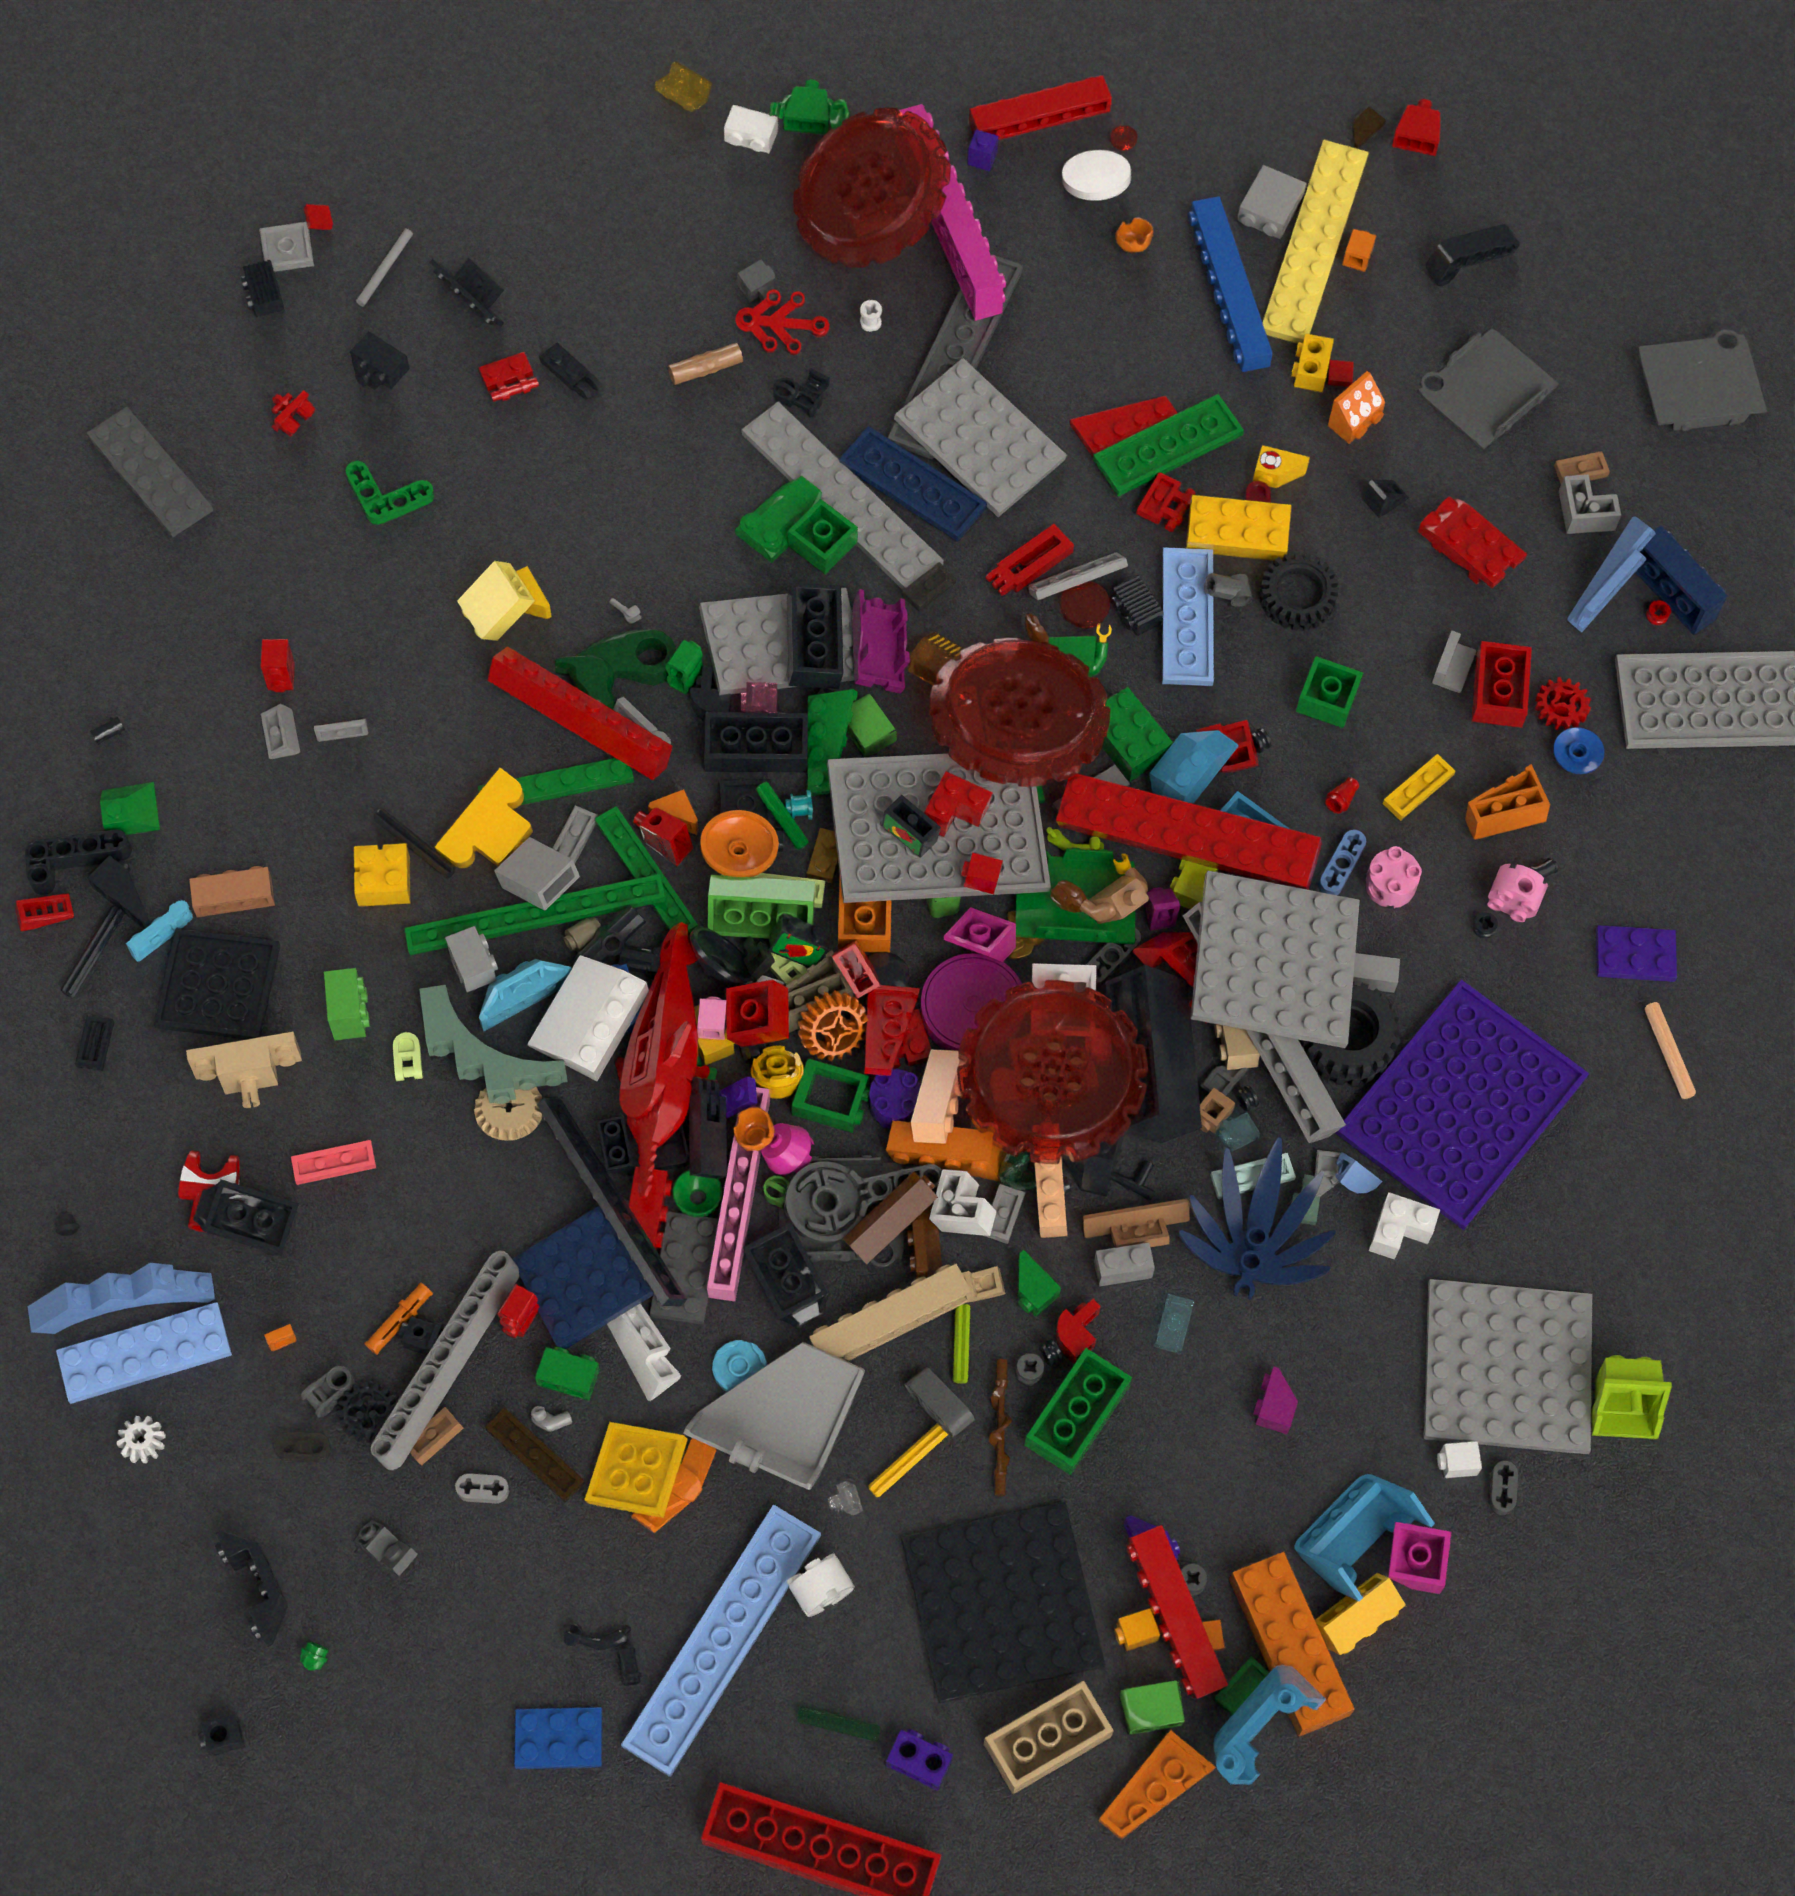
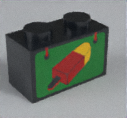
[881,795,941,858]
[768,913,830,968]

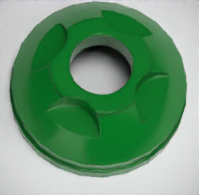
[673,1170,722,1217]

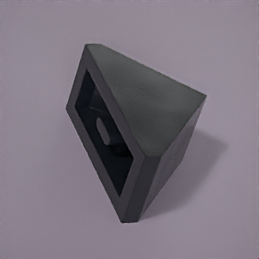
[1364,479,1409,518]

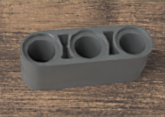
[905,1367,975,1438]

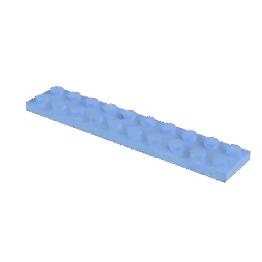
[622,1505,821,1777]

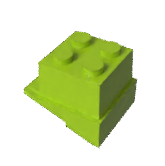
[1591,1355,1672,1439]

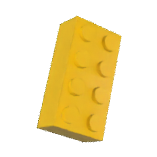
[1186,495,1291,561]

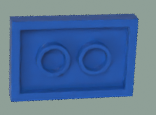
[515,1707,602,1769]

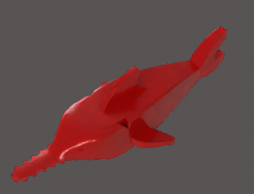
[615,922,710,1198]

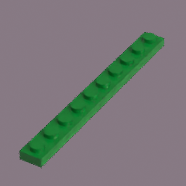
[405,874,666,955]

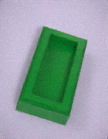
[1214,1656,1270,1716]

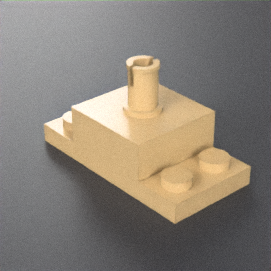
[186,1032,302,1108]

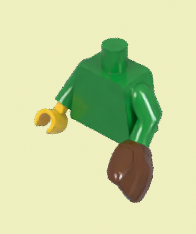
[1025,614,1112,695]

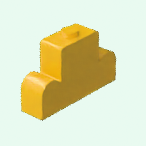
[435,768,533,868]

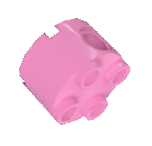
[1366,846,1422,908]
[1488,864,1548,922]

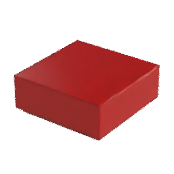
[304,204,333,230]
[1327,360,1354,387]

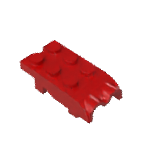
[1418,497,1527,588]

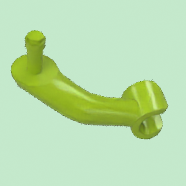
[1046,827,1104,851]

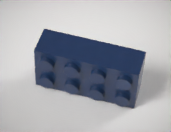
[1635,525,1727,635]

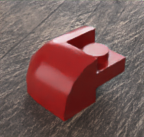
[1196,720,1259,773]

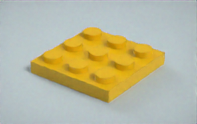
[585,1422,688,1518]

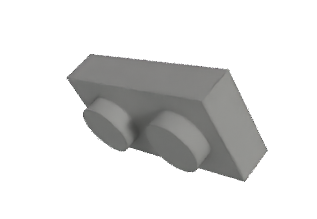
[982,1184,1025,1244]

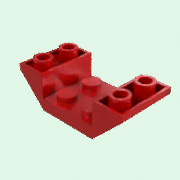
[1132,932,1208,1023]

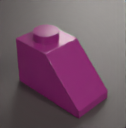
[1144,887,1180,931]

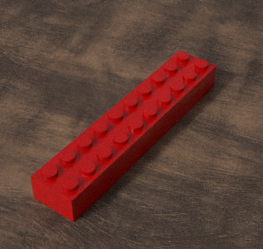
[1056,772,1322,890]

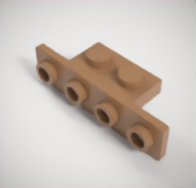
[1083,1199,1190,1248]

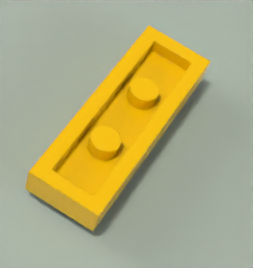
[1382,754,1455,821]

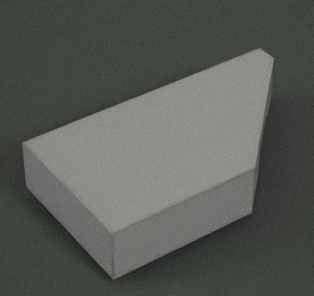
[1314,1150,1341,1197]

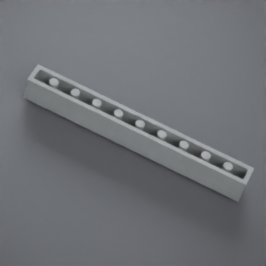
[1183,902,1346,1143]

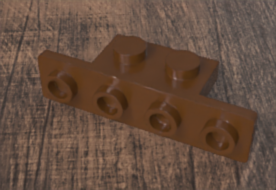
[907,1202,942,1279]

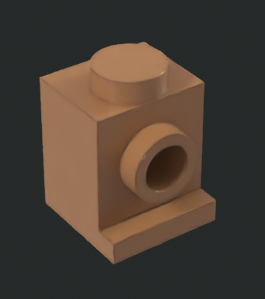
[1200,1088,1235,1134]

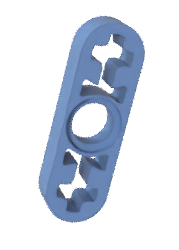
[1319,830,1366,895]

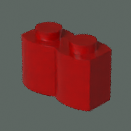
[498,1285,540,1338]

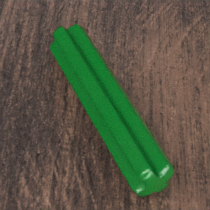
[756,782,809,850]

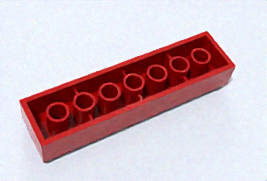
[701,1782,941,1896]

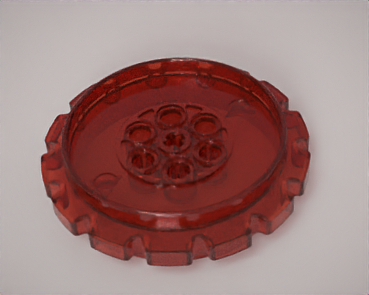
[793,107,951,268]
[929,638,1110,787]
[956,980,1148,1164]

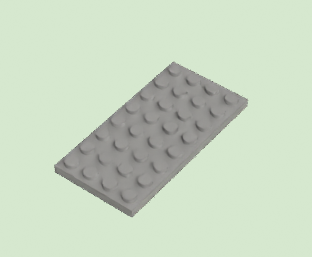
[1615,651,1795,749]

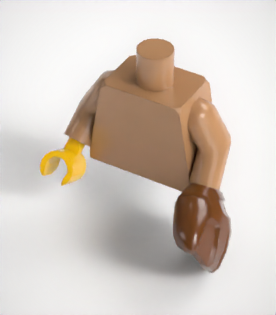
[1051,854,1149,924]

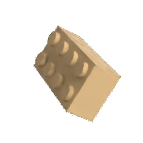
[984,1681,1113,1794]

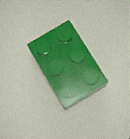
[1085,687,1173,782]

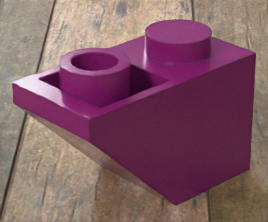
[1253,1366,1298,1434]

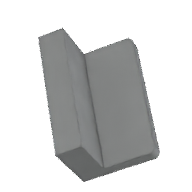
[1432,631,1476,693]

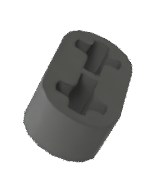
[1489,1461,1518,1515]

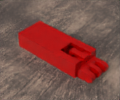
[985,524,1074,596]

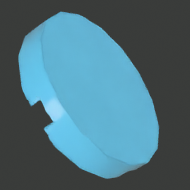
[712,1340,767,1392]

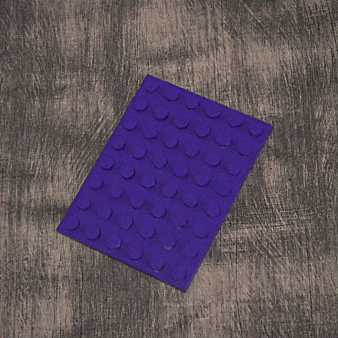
[1335,979,1590,1230]

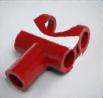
[178,1150,240,1232]

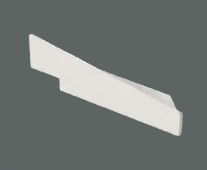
[607,1304,681,1401]

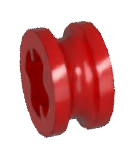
[1646,600,1671,625]

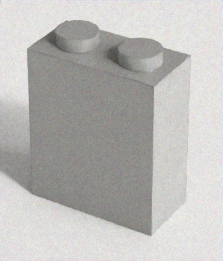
[1237,165,1306,239]
[495,837,580,911]

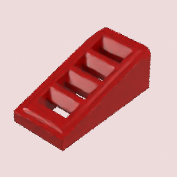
[16,893,74,931]

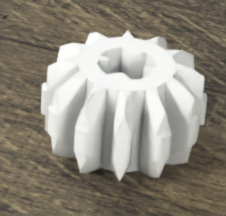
[117,1416,166,1463]

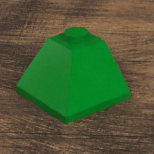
[100,782,160,835]

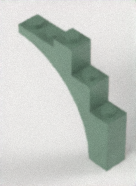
[419,985,568,1104]

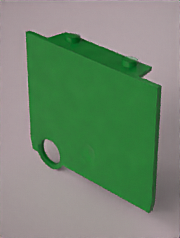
[1015,847,1135,944]

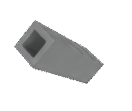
[1353,953,1400,993]

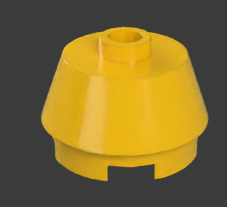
[751,1046,804,1099]

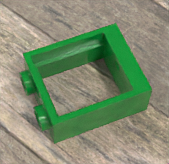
[792,1059,871,1133]

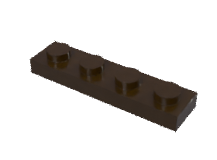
[485,1407,585,1503]

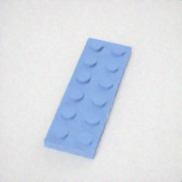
[1162,548,1214,686]
[56,1302,232,1404]

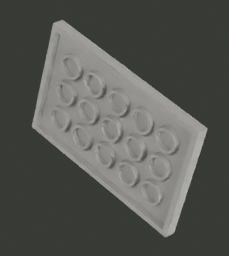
[894,358,1067,517]
[699,588,854,695]

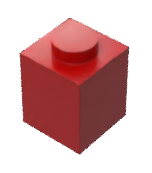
[961,852,1003,895]

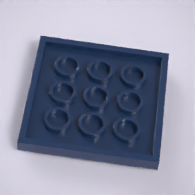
[512,1205,654,1349]

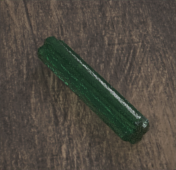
[797,1706,881,1741]

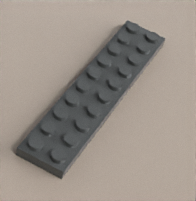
[888,254,1023,460]

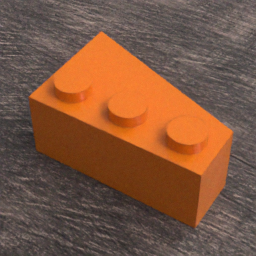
[1465,764,1550,840]

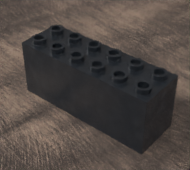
[1106,965,1202,1143]

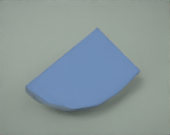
[1336,1152,1383,1193]

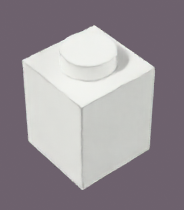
[1437,1441,1482,1478]

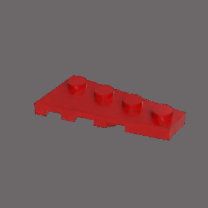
[864,985,920,1076]

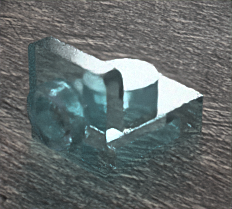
[1218,1112,1260,1152]

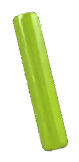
[953,1304,970,1384]

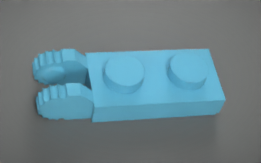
[126,900,193,962]

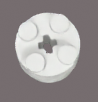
[787,1553,854,1617]

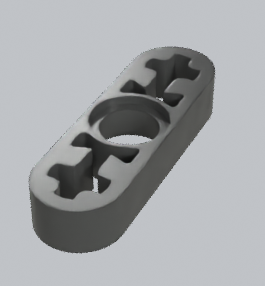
[1086,928,1141,988]

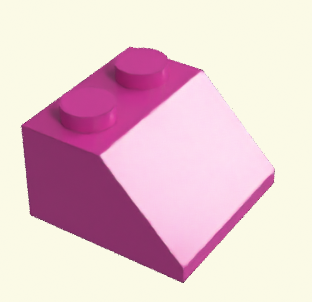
[944,907,1016,962]
[1388,1522,1451,1594]

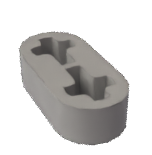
[455,1474,509,1503]

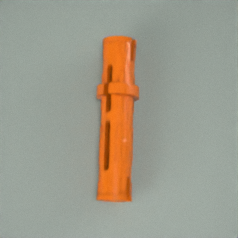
[364,1283,433,1355]

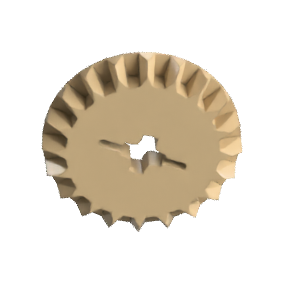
[474,1087,543,1141]

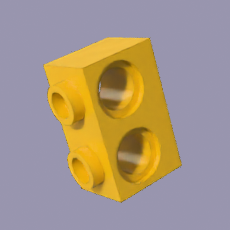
[1291,333,1334,392]

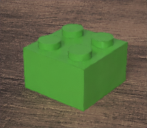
[324,968,370,1040]

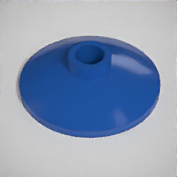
[1553,728,1604,774]

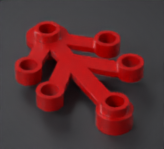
[736,289,829,355]

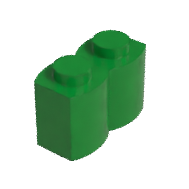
[666,640,703,695]

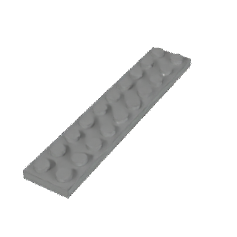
[742,402,943,594]

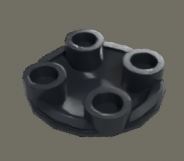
[860,952,910,987]

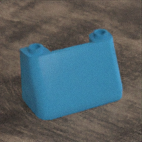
[1213,1665,1326,1784]

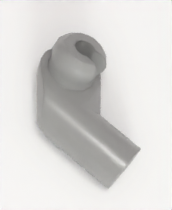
[531,1406,573,1432]

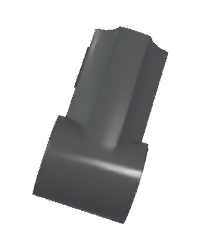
[1203,573,1253,607]

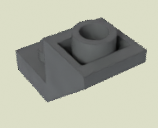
[354,1520,418,1576]

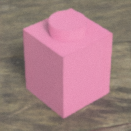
[697,997,726,1040]

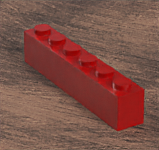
[969,75,1112,140]
[1126,1525,1228,1699]

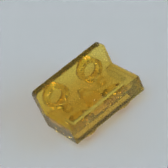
[654,61,712,112]

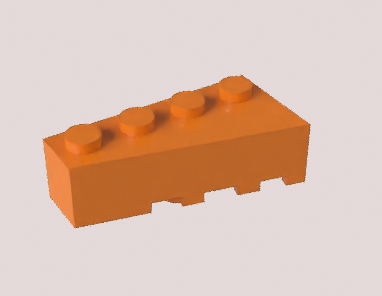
[886,1120,1006,1182]

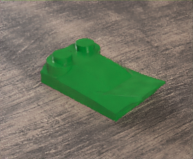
[735,476,822,563]

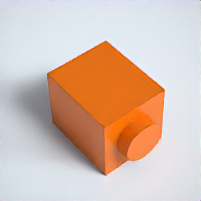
[1343,229,1376,272]

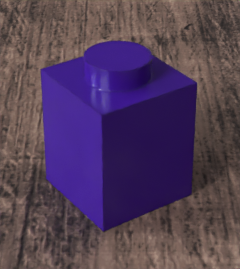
[967,129,998,171]

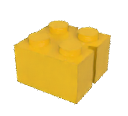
[354,843,410,906]

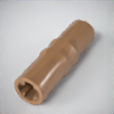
[668,343,743,385]

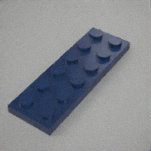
[839,426,987,542]

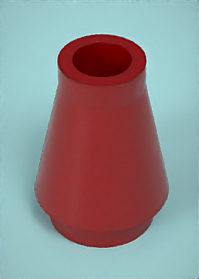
[1325,777,1359,814]

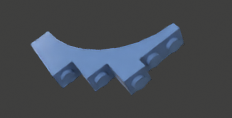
[28,1263,215,1334]

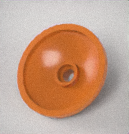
[700,810,779,877]

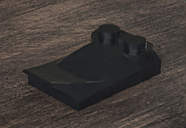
[193,1179,299,1256]
[743,1223,828,1329]

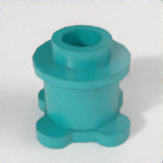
[785,790,813,820]

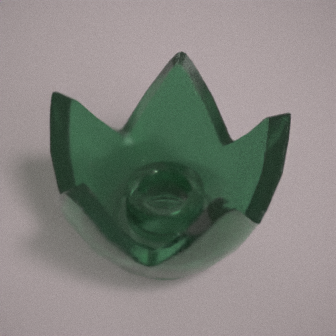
[998,1143,1036,1191]

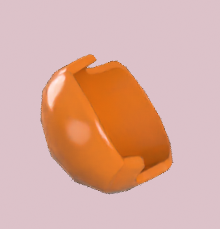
[1115,218,1153,253]
[733,1107,775,1151]

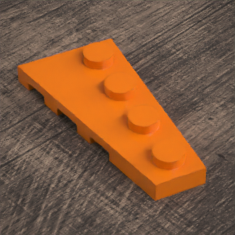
[1099,1730,1216,1839]

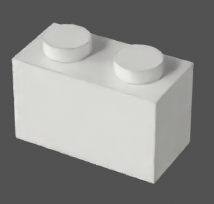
[724,105,778,153]

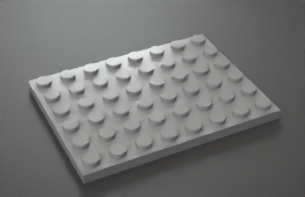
[827,750,1051,903]

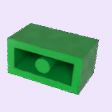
[535,1347,600,1401]

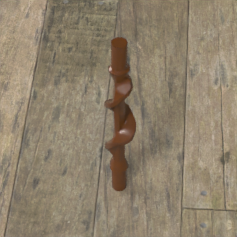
[989,1359,1012,1496]

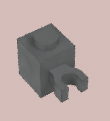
[736,260,776,309]

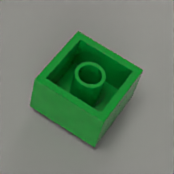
[788,499,858,574]
[1296,656,1363,728]

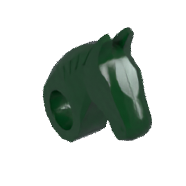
[554,630,676,710]

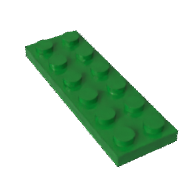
[1093,394,1244,497]

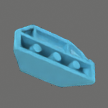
[479,959,572,1031]

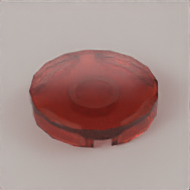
[1060,581,1110,628]

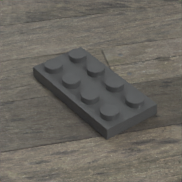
[650,1212,719,1325]

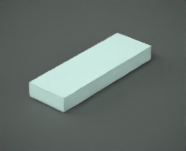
[1210,1153,1296,1199]

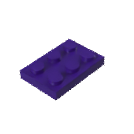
[1596,925,1677,982]

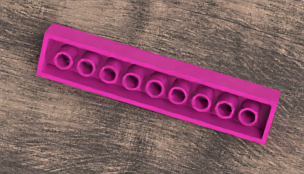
[896,104,1006,321]

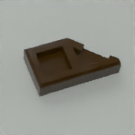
[1352,106,1386,149]

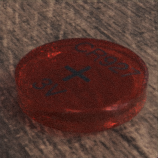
[1110,125,1138,150]

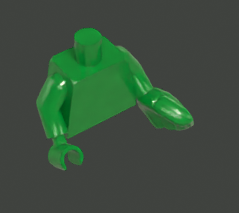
[769,79,850,136]

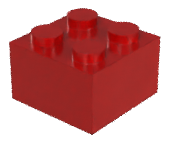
[726,979,789,1047]

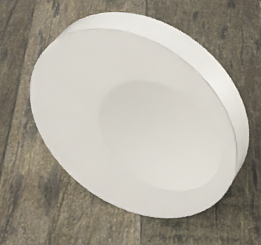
[1062,150,1131,200]

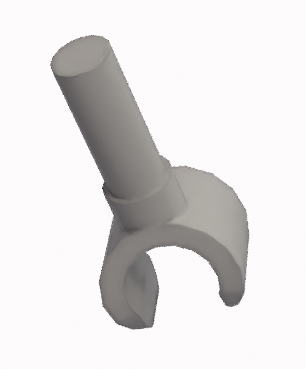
[610,598,642,624]

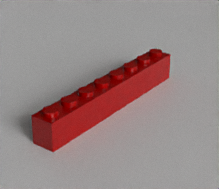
[488,646,673,780]

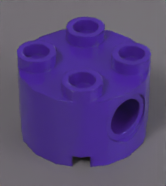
[869,1069,921,1129]

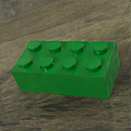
[1024,1348,1132,1475]

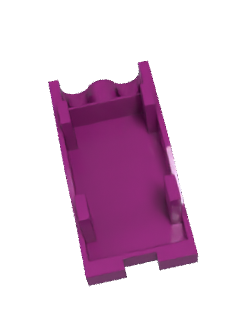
[852,589,910,694]

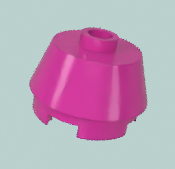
[761,1123,814,1176]

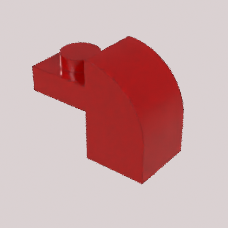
[1056,1299,1101,1364]

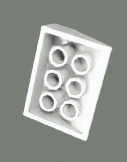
[527,955,649,1081]

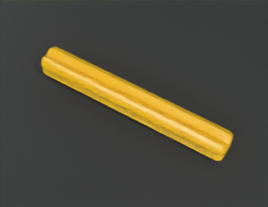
[869,1424,948,1497]

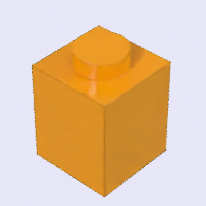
[1114,1608,1160,1651]

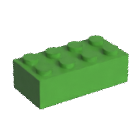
[708,875,815,939]

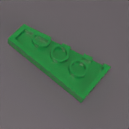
[808,689,858,796]

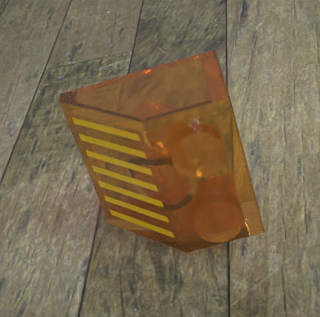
[908,632,977,694]

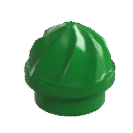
[300,1641,329,1670]

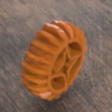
[797,990,868,1062]

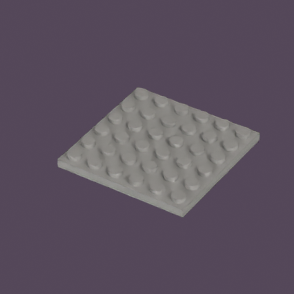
[1190,871,1360,1048]
[1424,1279,1592,1454]

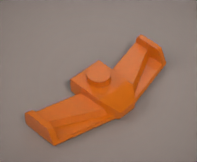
[631,1438,717,1533]

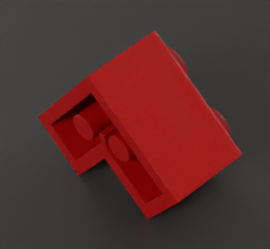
[924,771,993,837]

